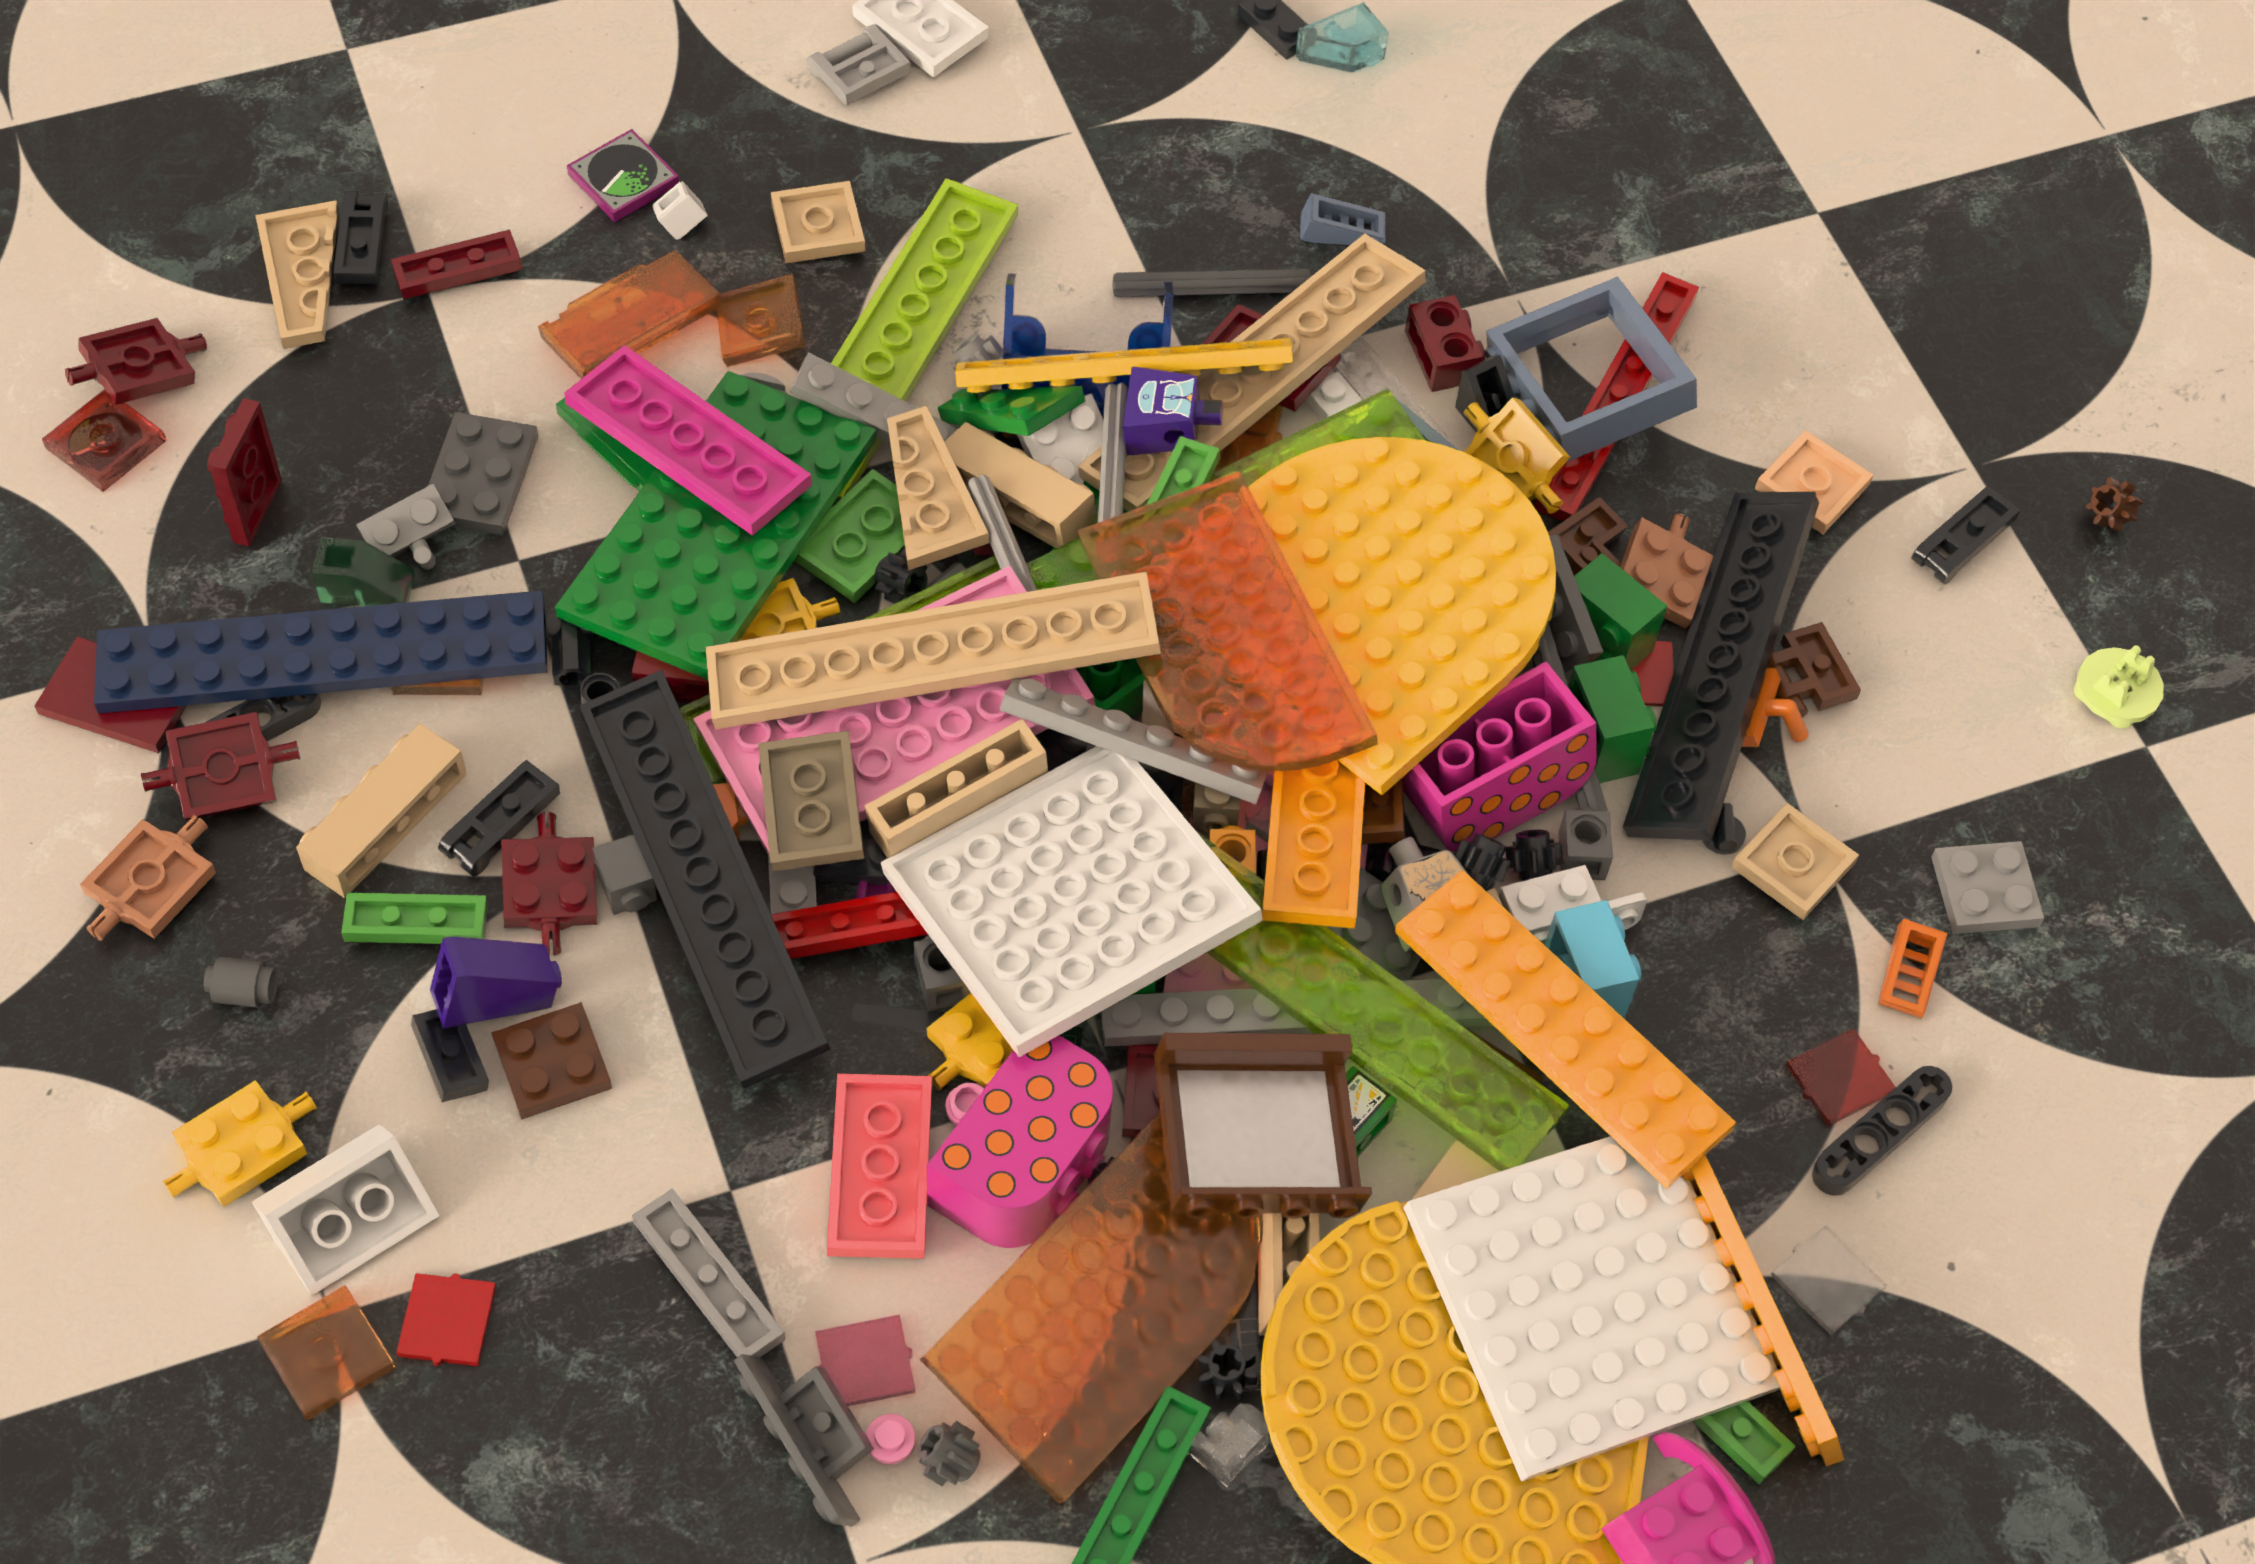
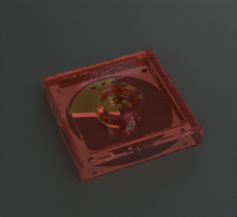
[42,389,167,492]

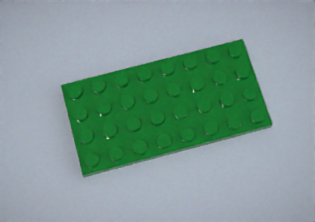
[555,371,877,680]

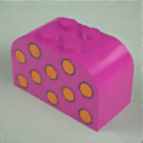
[1403,662,1597,853]
[927,1035,1113,1248]

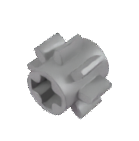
[953,333,1003,370]

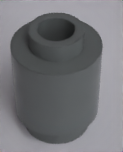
[204,956,278,1008]

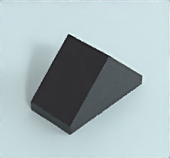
[1455,355,1515,432]

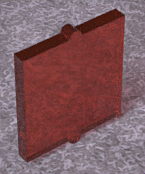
[1786,1028,1896,1126]

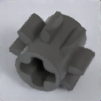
[918,1421,980,1486]

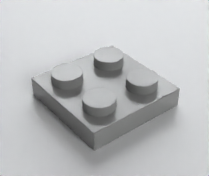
[1931,841,2044,934]

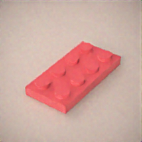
[827,1074,932,1259]

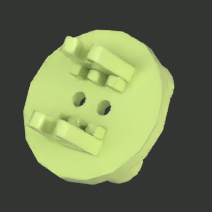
[2074,645,2164,729]

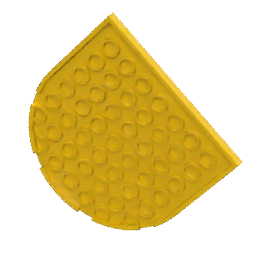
[1146,437,1556,795]
[1261,1201,1649,1564]

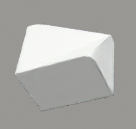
[652,181,708,240]

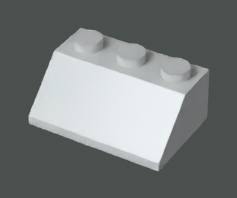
[252,1124,439,1295]

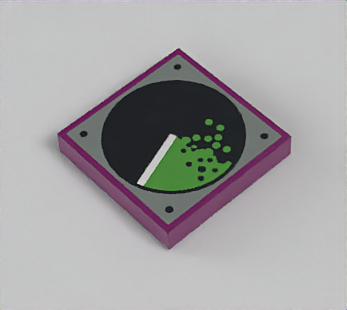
[567,129,679,223]

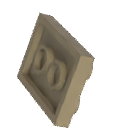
[758,730,864,871]

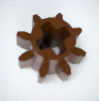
[2086,477,2144,532]

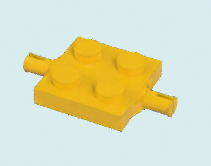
[1464,398,1570,514]
[739,578,840,641]
[926,993,1013,1091]
[163,1080,317,1207]

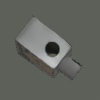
[1381,837,1468,953]

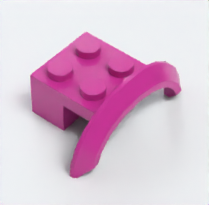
[1601,1432,1776,1564]

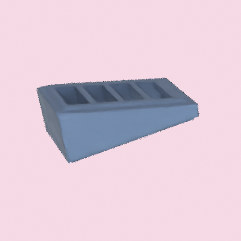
[1300,193,1385,245]

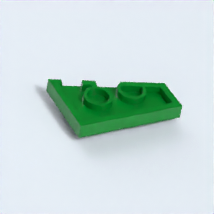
[937,386,1085,436]

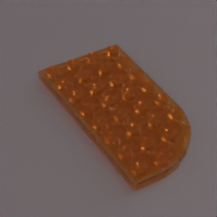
[1077,471,1378,771]
[920,1112,1263,1504]

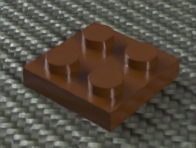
[491,1002,612,1120]

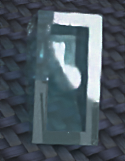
[1296,2,1389,73]

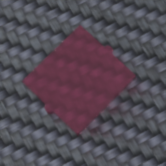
[815,1314,915,1406]

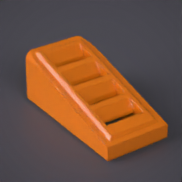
[1878,919,1948,1019]

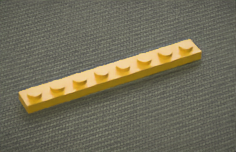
[955,338,1293,393]

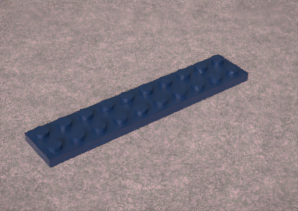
[94,590,548,714]

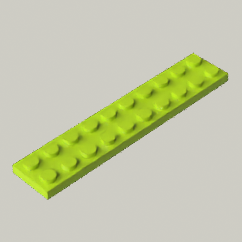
[831,178,1018,504]

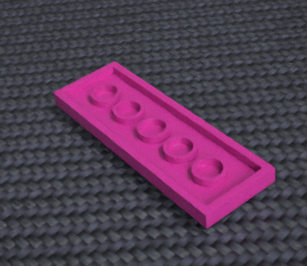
[564,345,812,536]

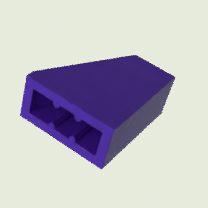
[430,936,562,1029]

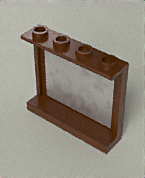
[1154,1033,1372,1219]

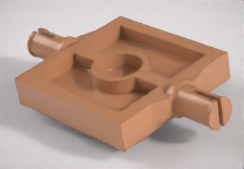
[1620,514,1714,629]
[80,815,216,941]

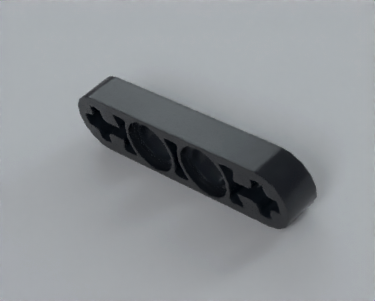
[1812,1066,1953,1196]

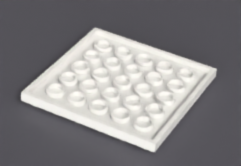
[880,746,1263,1057]
[1403,1136,1780,1482]

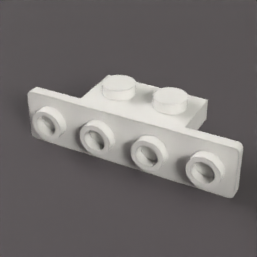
[1499,865,1647,945]

